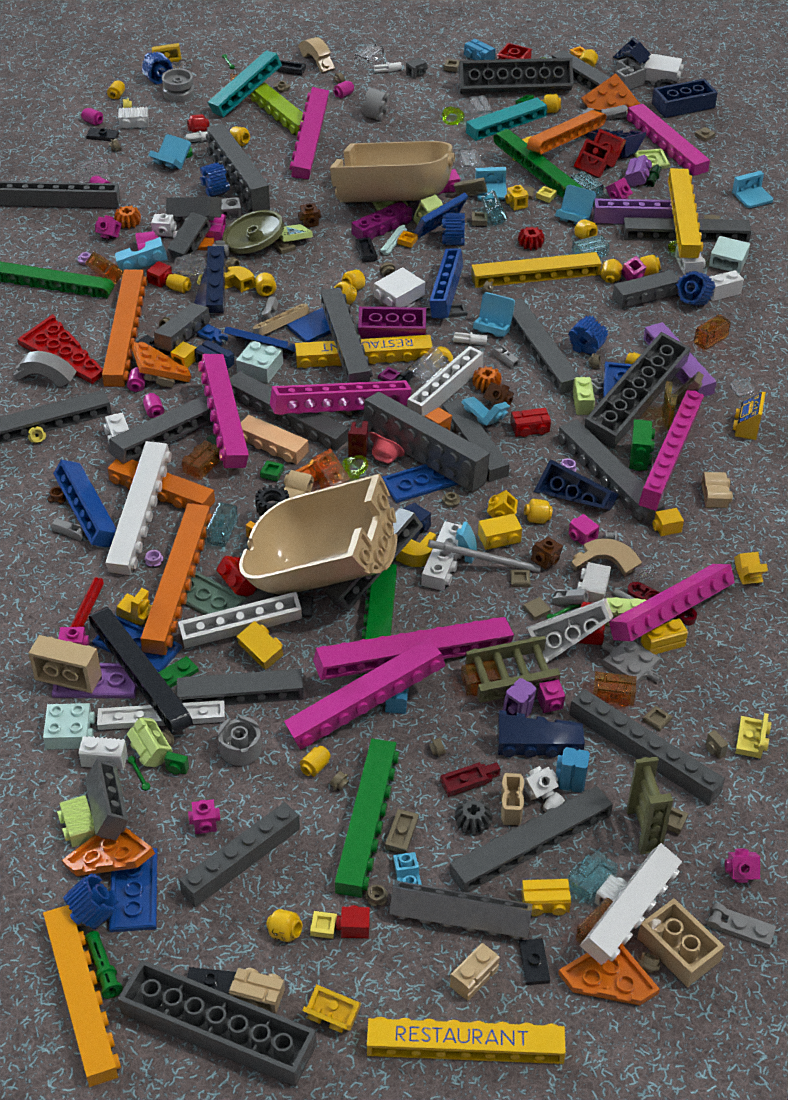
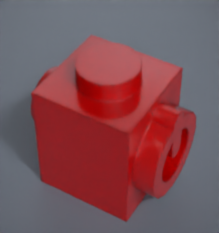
[147,261,173,288]

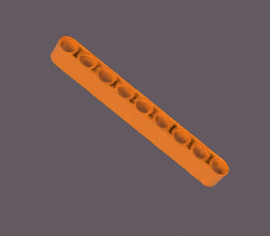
[527,110,606,154]

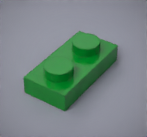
[158,656,199,688]

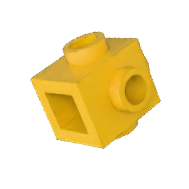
[505,185,529,211]
[487,490,518,518]

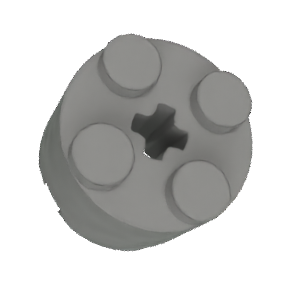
[362,88,390,121]
[218,716,262,766]

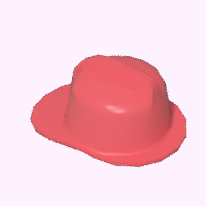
[368,432,405,464]

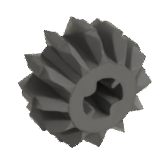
[454,796,492,835]

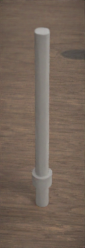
[428,540,541,573]

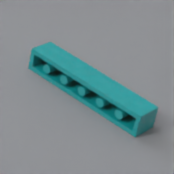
[207,50,282,117]
[466,97,547,141]

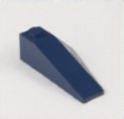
[585,129,646,158]

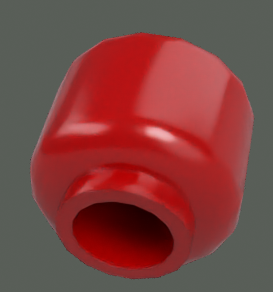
[187,114,209,133]

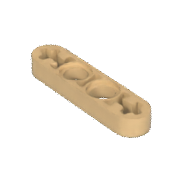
[253,304,310,335]

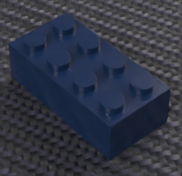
[652,78,718,118]

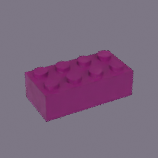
[358,307,426,339]

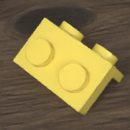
[735,713,771,759]

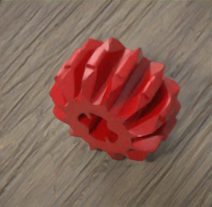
[518,226,545,251]

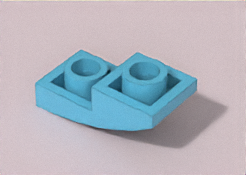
[456,522,477,563]
[393,852,422,885]

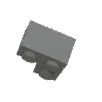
[616,57,646,90]

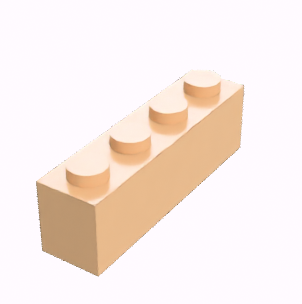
[241,415,309,464]

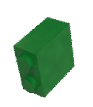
[629,419,655,471]

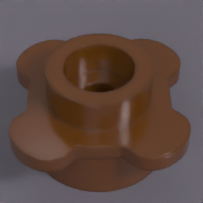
[47,486,65,504]

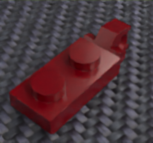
[440,762,501,797]

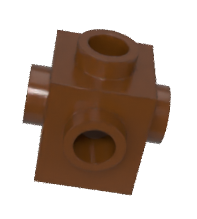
[298,203,321,228]
[483,382,514,406]
[530,537,563,570]

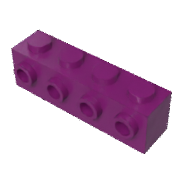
[351,201,412,240]

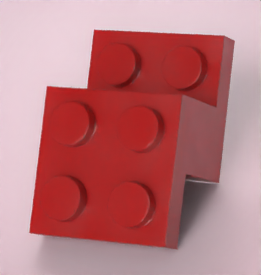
[574,129,626,177]

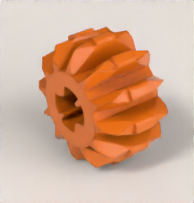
[114,205,141,229]
[472,366,502,393]

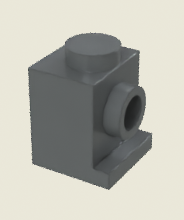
[406,58,428,79]

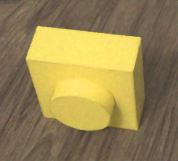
[536,186,557,203]
[310,911,337,939]

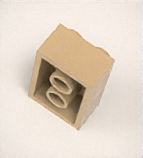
[29,635,102,693]
[638,898,725,987]

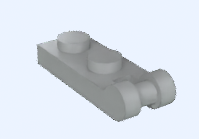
[707,903,776,948]

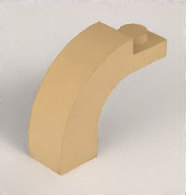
[298,37,335,73]
[571,539,642,576]

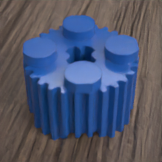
[142,52,174,85]
[200,162,230,197]
[442,213,465,245]
[676,271,715,306]
[568,315,608,355]
[63,873,119,929]

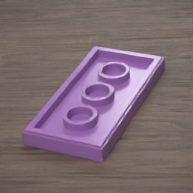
[52,663,137,698]

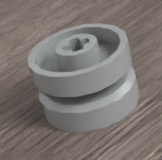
[162,68,195,102]

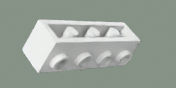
[421,521,462,591]

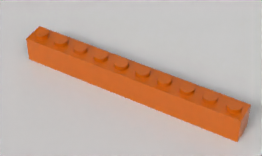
[102,269,147,387]
[141,503,213,655]

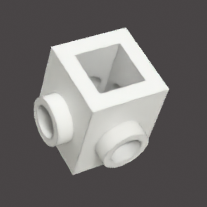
[151,214,176,237]
[524,766,558,800]

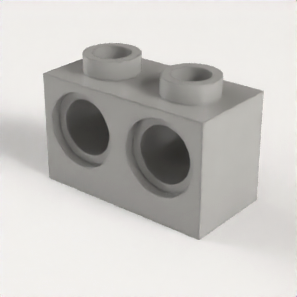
[221,197,241,221]

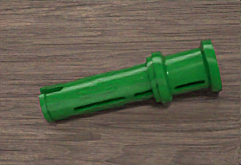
[85,931,123,999]

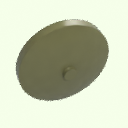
[223,210,284,254]

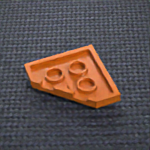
[581,74,640,112]
[131,342,191,382]
[62,828,155,876]
[558,943,660,1006]

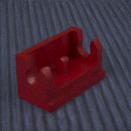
[348,421,368,460]

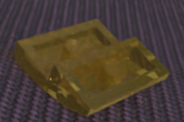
[661,381,678,431]

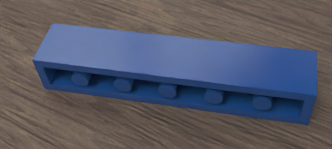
[430,248,463,319]
[53,460,116,547]

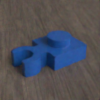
[197,324,228,345]

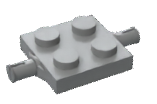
[601,641,662,686]

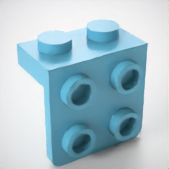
[148,134,191,169]
[475,167,507,201]
[732,171,773,208]
[555,185,596,224]
[473,292,515,337]
[462,397,510,426]

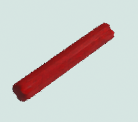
[70,577,104,627]

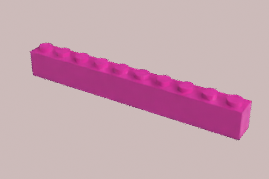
[638,389,704,511]
[313,617,514,680]

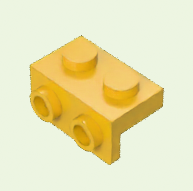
[302,984,362,1033]

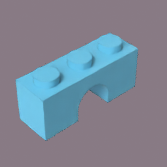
[115,237,168,275]

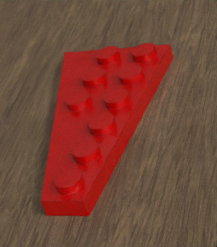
[17,314,103,384]

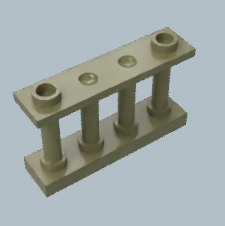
[465,636,561,703]
[626,757,673,855]

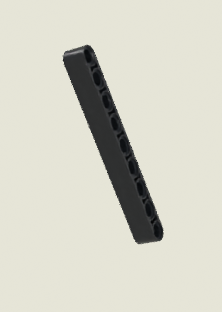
[88,606,193,734]

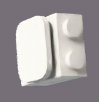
[644,54,684,85]
[374,267,425,307]

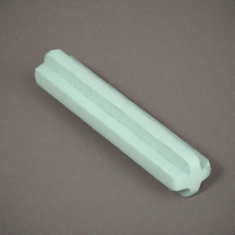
[381,225,407,255]

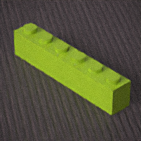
[250,83,304,136]

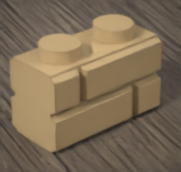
[450,943,500,1001]
[229,968,285,1014]

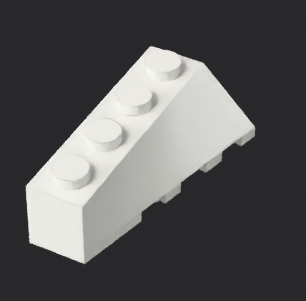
[528,598,613,663]

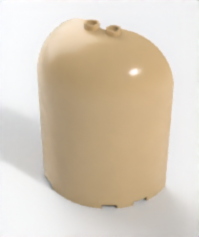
[330,141,455,203]
[239,474,397,595]

